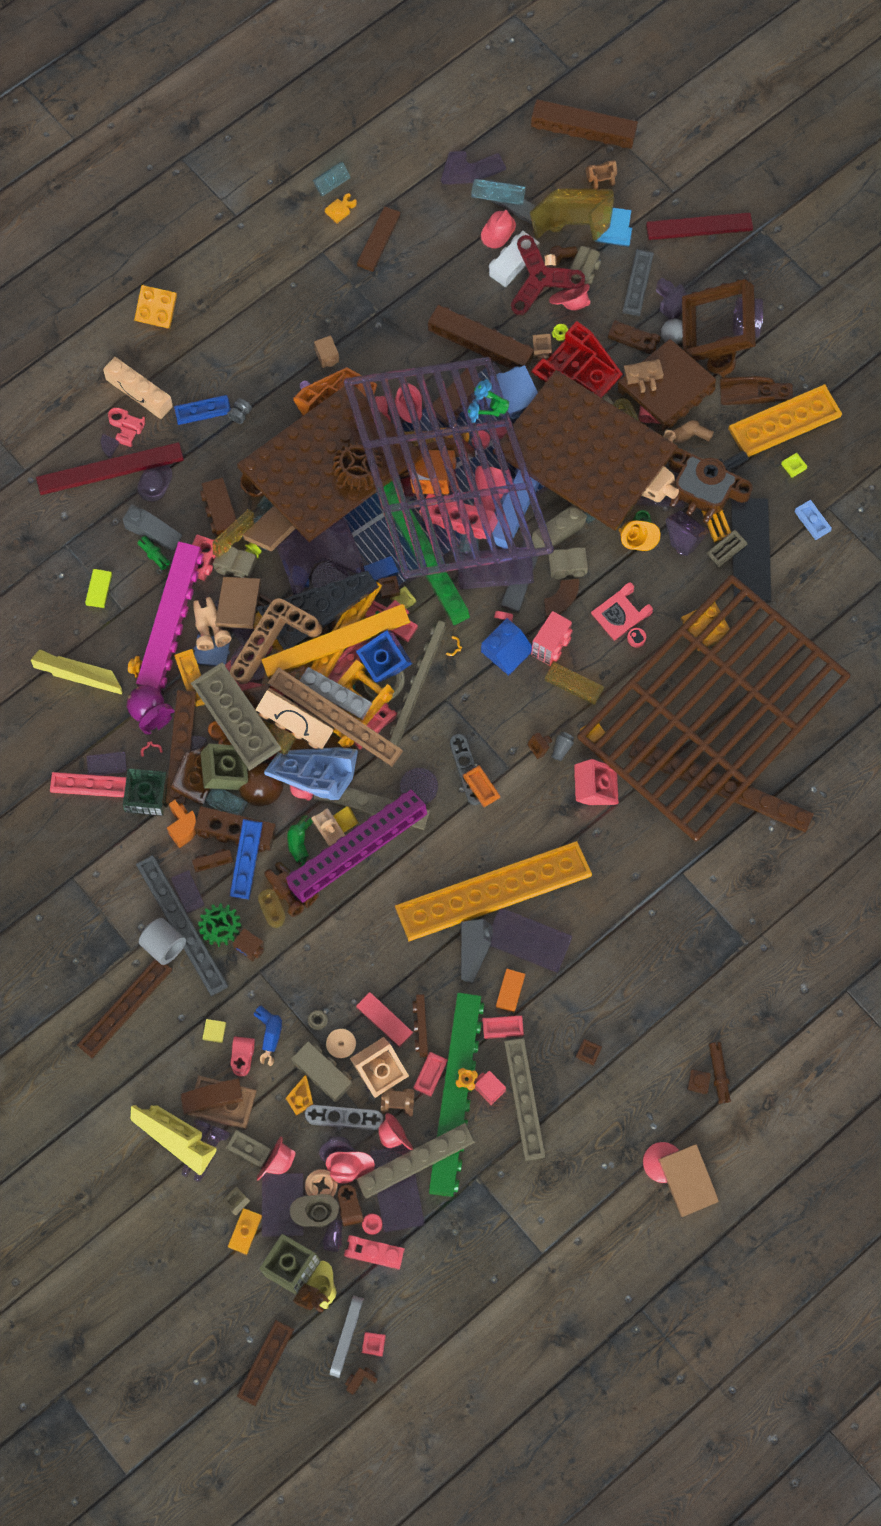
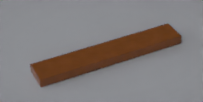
[77,959,173,1059]

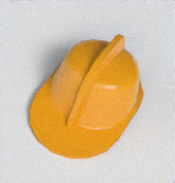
[618,520,660,551]

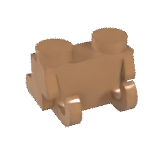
[585,160,617,190]
[381,1088,415,1116]

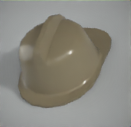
[290,1194,339,1227]

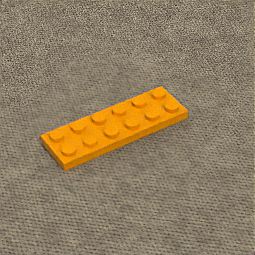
[728,384,842,457]

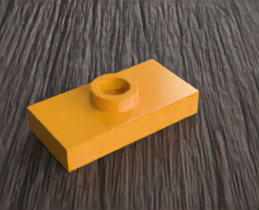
[228,1208,263,1255]

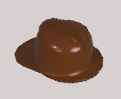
[707,336,737,378]

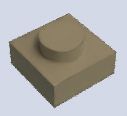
[222,1186,250,1215]

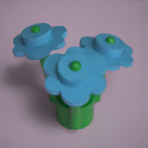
[468,379,509,423]

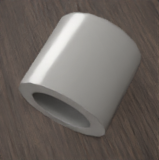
[139,918,186,965]

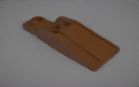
[720,376,793,405]

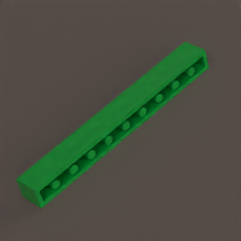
[377,480,470,626]
[429,993,484,1197]

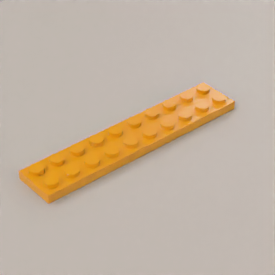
[395,841,592,941]

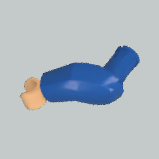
[253,1005,282,1066]

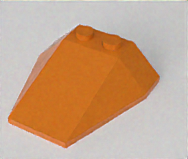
[294,367,377,416]

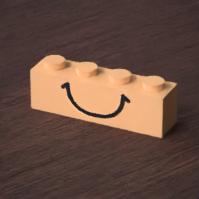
[103,357,173,419]
[256,688,335,749]

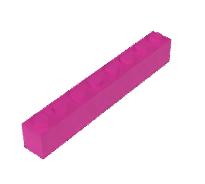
[136,541,204,693]

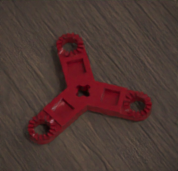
[511,235,585,316]

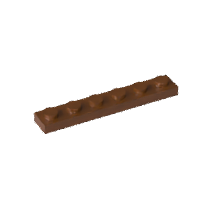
[166,690,197,805]

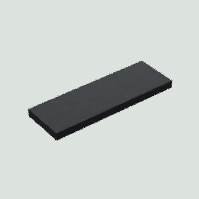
[731,498,771,603]

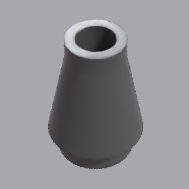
[551,732,574,761]

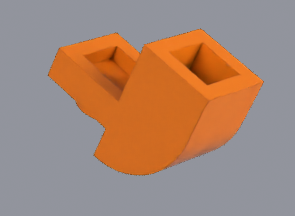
[167,800,196,848]

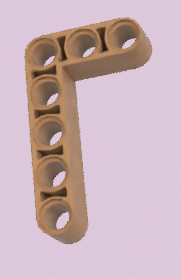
[230,598,322,684]

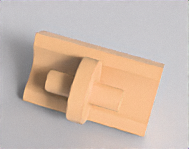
[311,808,346,847]

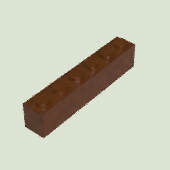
[531,99,638,149]
[428,305,534,369]

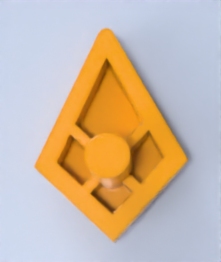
[286,1075,313,1116]

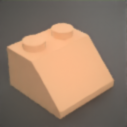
[350,1037,409,1098]

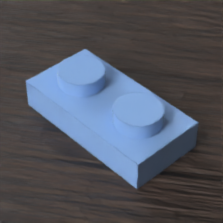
[794,500,832,540]

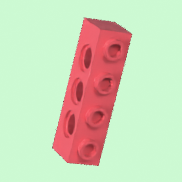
[419,494,498,540]

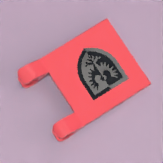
[591,582,653,641]

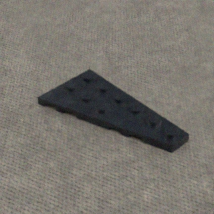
[256,571,379,650]

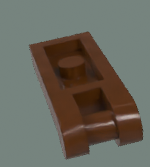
[608,320,661,354]

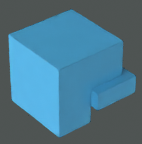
[594,206,632,246]

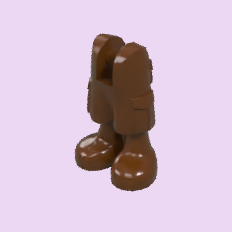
[264,861,319,917]

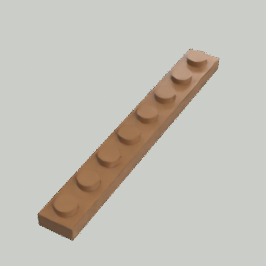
[268,667,403,767]

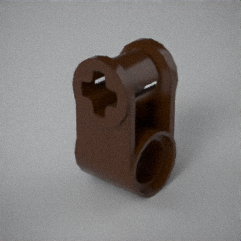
[338,1185,363,1227]

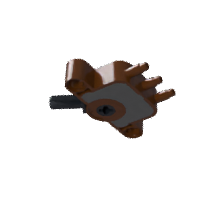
[668,448,752,523]

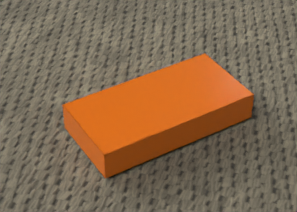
[463,765,500,807]
[496,969,525,1013]

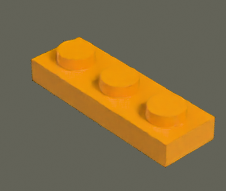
[174,649,204,707]

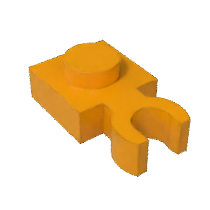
[325,193,357,223]

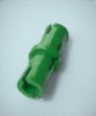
[137,536,170,570]

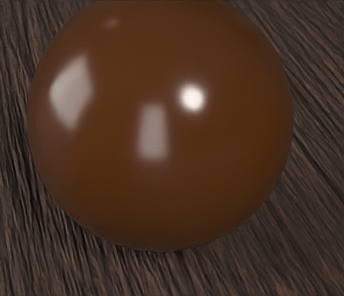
[238,762,284,806]

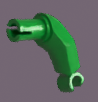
[287,815,312,867]

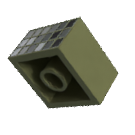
[259,1234,321,1295]

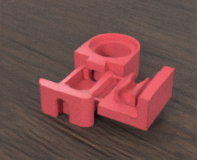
[108,408,145,447]

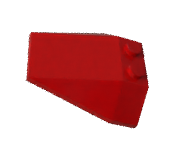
[532,321,623,398]

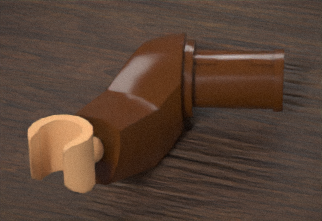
[545,245,577,268]

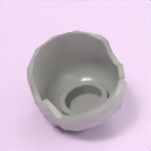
[661,319,683,345]

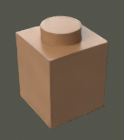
[314,336,339,368]

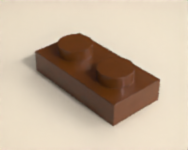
[192,849,233,873]

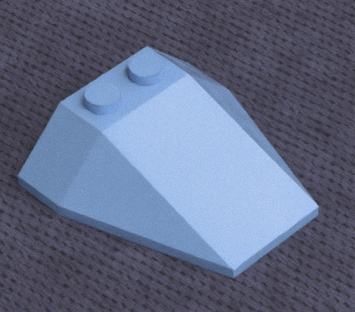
[264,747,358,800]

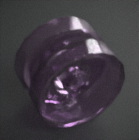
[733,297,763,338]

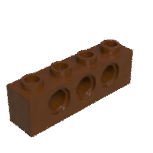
[194,806,276,852]

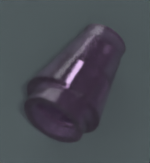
[322,1220,342,1252]

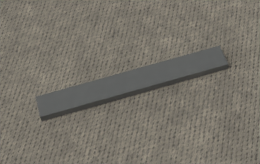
[136,855,228,997]

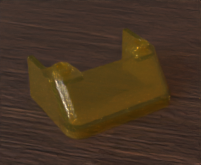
[530,189,614,240]

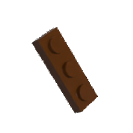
[412,994,428,1058]

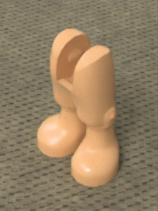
[193,597,232,651]

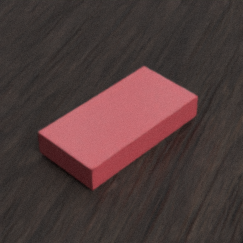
[482,1015,524,1039]
[413,1052,448,1097]

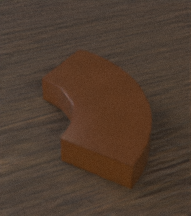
[544,579,579,618]

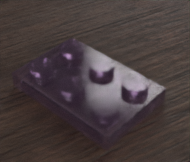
[262,1173,304,1237]

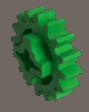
[198,903,241,947]

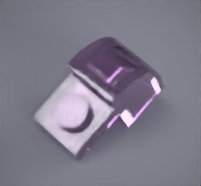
[656,277,686,320]

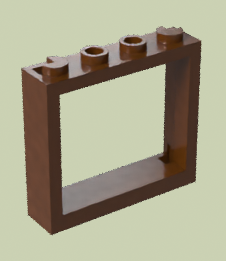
[682,279,756,361]

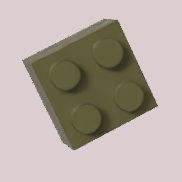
[201,743,248,790]

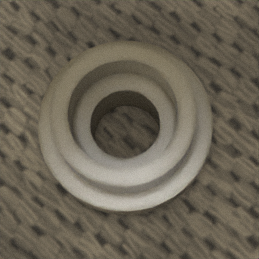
[308,1010,328,1030]

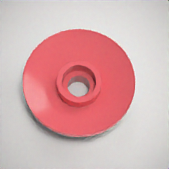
[643,1142,679,1183]

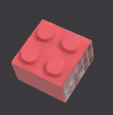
[531,611,573,666]

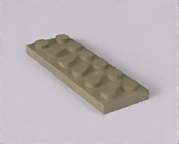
[191,662,281,771]

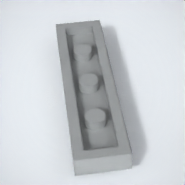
[300,667,372,720]

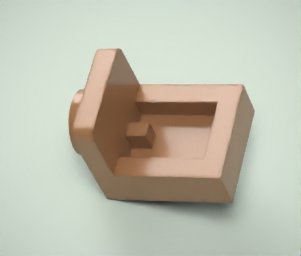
[533,334,552,360]

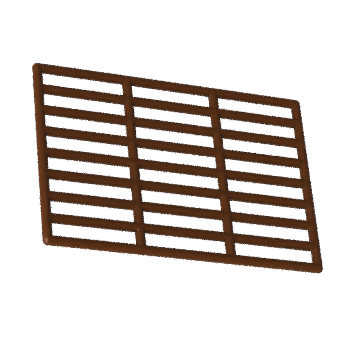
[577,575,851,841]

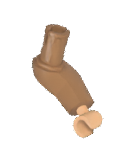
[663,420,714,444]

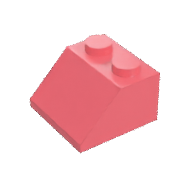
[574,759,619,805]

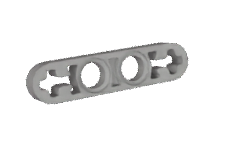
[305,1105,383,1130]
[329,1295,364,1378]

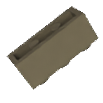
[530,504,587,556]
[292,1042,352,1103]

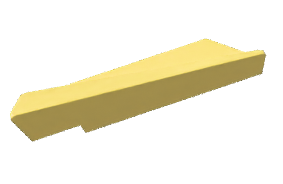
[31,650,123,694]
[130,1105,217,1175]

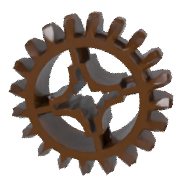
[332,441,383,491]

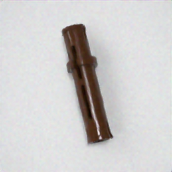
[709,1042,731,1104]

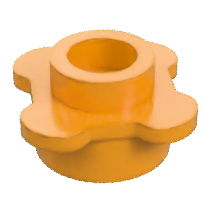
[128,656,143,678]
[456,1068,478,1090]

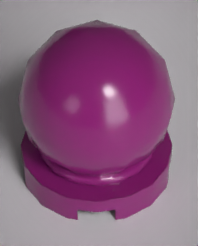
[126,685,175,734]

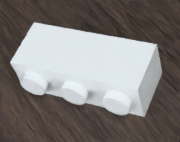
[489,231,540,287]

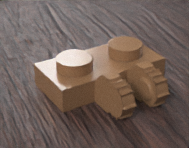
[624,359,664,393]

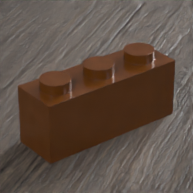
[430,368,483,426]
[200,477,239,539]

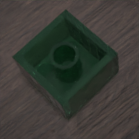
[123,769,168,816]

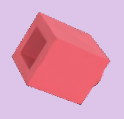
[475,1071,506,1105]

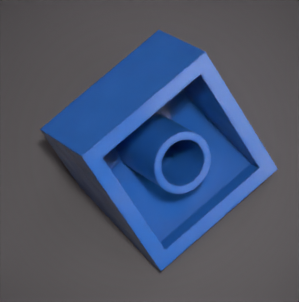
[481,618,532,676]
[356,630,413,683]

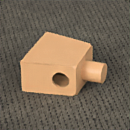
[642,466,679,502]

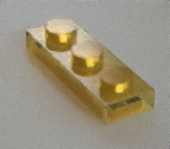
[213,509,254,558]
[545,662,604,705]

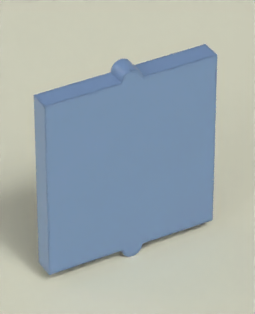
[193,635,230,666]

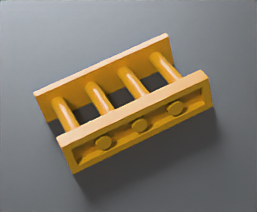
[333,660,395,748]

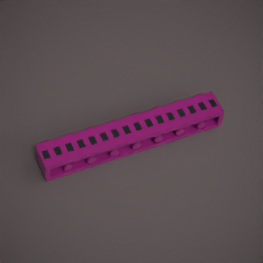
[286,789,427,903]

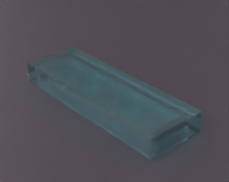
[471,179,526,205]

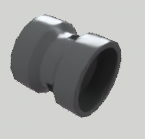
[227,398,252,424]

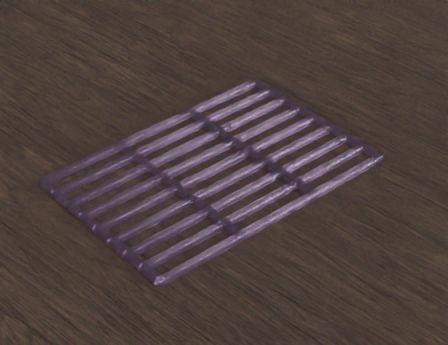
[344,357,554,579]

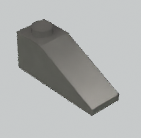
[123,504,183,552]
[461,919,493,984]

